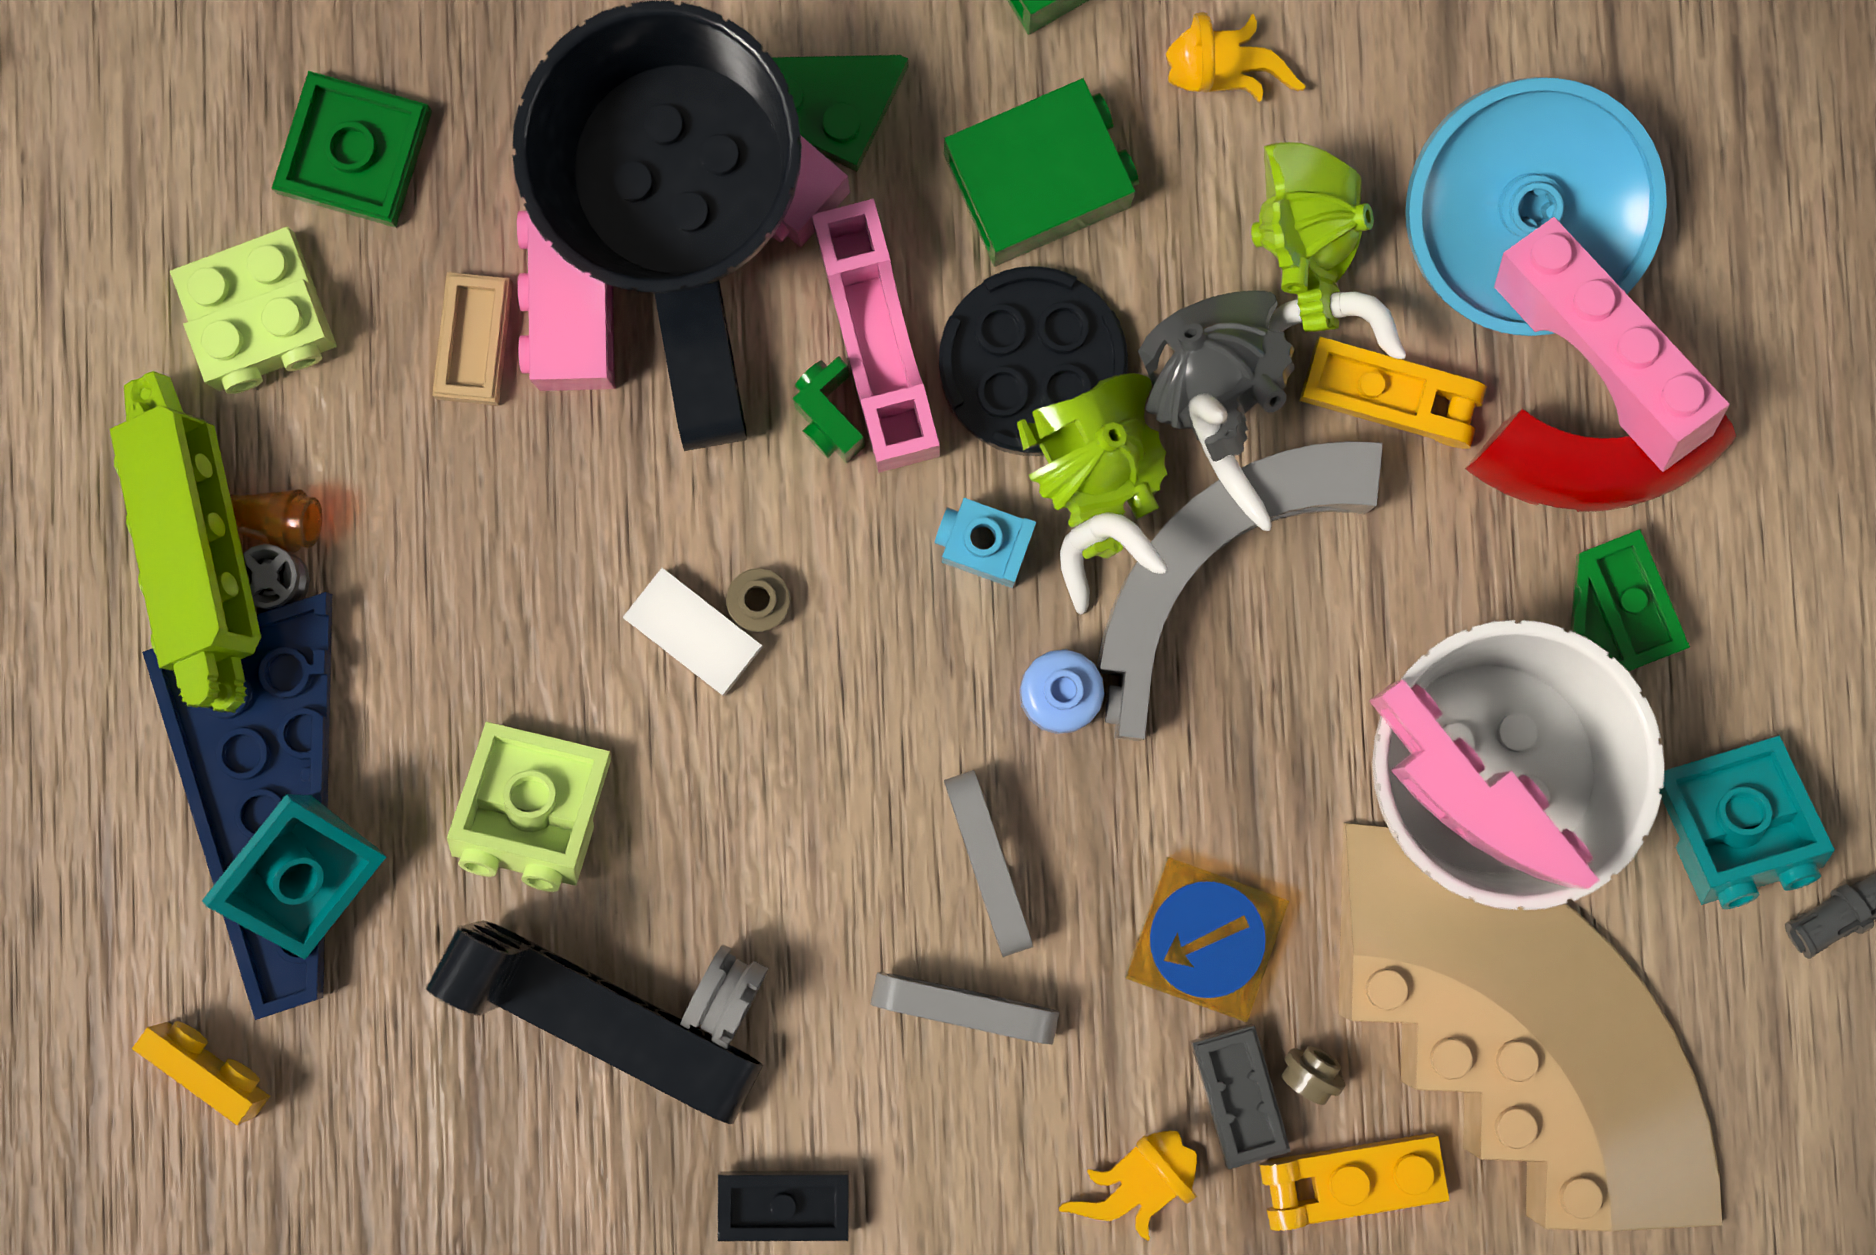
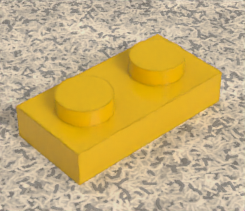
[132,1021,270,1125]

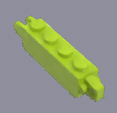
[109,371,261,713]

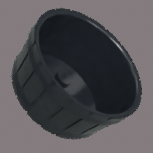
[512,0,802,293]

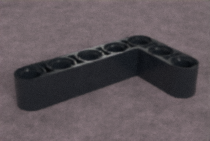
[426,920,763,1124]

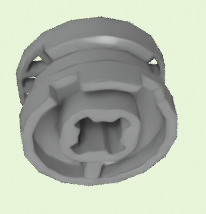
[680,944,769,1049]

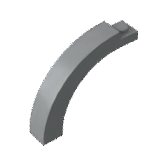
[1097,441,1383,741]

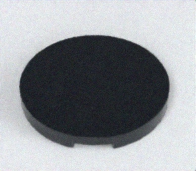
[939,266,1128,456]

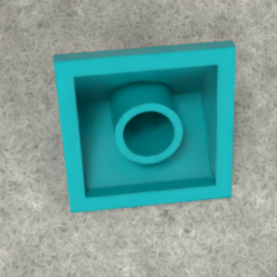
[202,794,386,960]

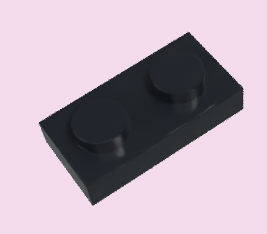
[718,1171,849,1241]

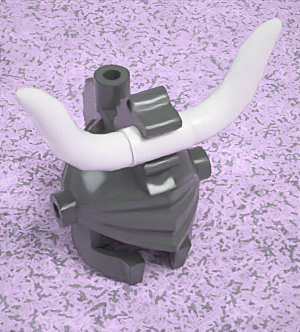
[1138,291,1295,531]

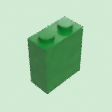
[944,78,1139,267]

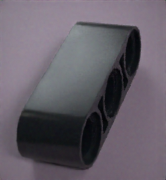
[654,280,747,451]

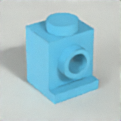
[934,498,1036,588]

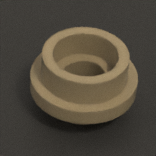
[726,568,790,632]
[1282,1046,1345,1105]

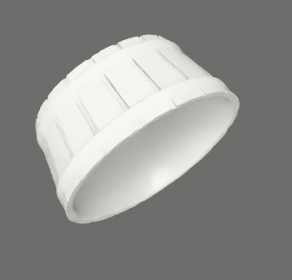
[1372,620,1665,910]

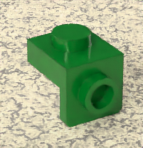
[792,356,865,463]

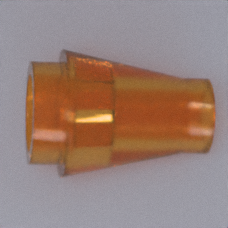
[230,489,323,552]

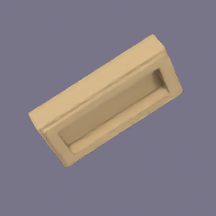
[432,272,513,406]

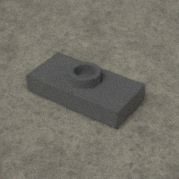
[1190,1023,1291,1169]

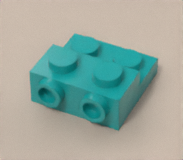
[1659,735,1835,910]

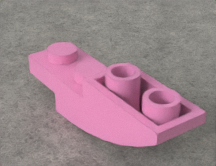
[1369,679,1599,889]

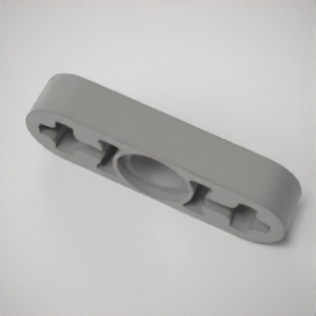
[944,770,1033,957]
[870,972,1060,1044]

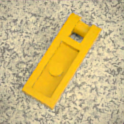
[1299,337,1487,449]
[1259,1133,1450,1231]

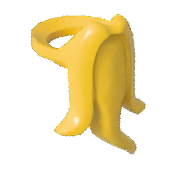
[1165,12,1306,103]
[1058,1130,1197,1241]

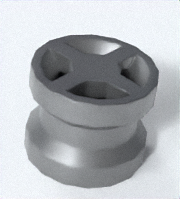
[243,544,310,611]

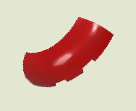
[1465,409,1737,512]

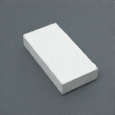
[623,568,763,696]

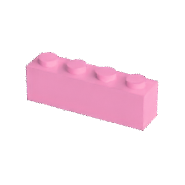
[517,211,615,391]

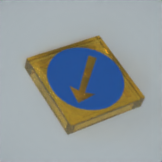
[1124,857,1289,1022]

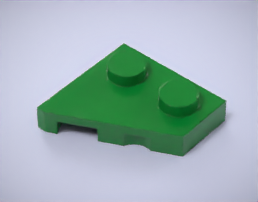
[772,55,908,172]
[1570,529,1690,672]

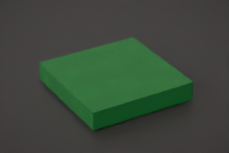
[271,71,432,228]

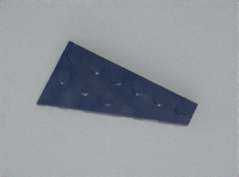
[142,592,332,1020]

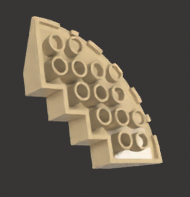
[1338,823,1722,1232]

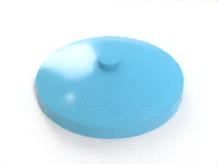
[1405,77,1667,336]

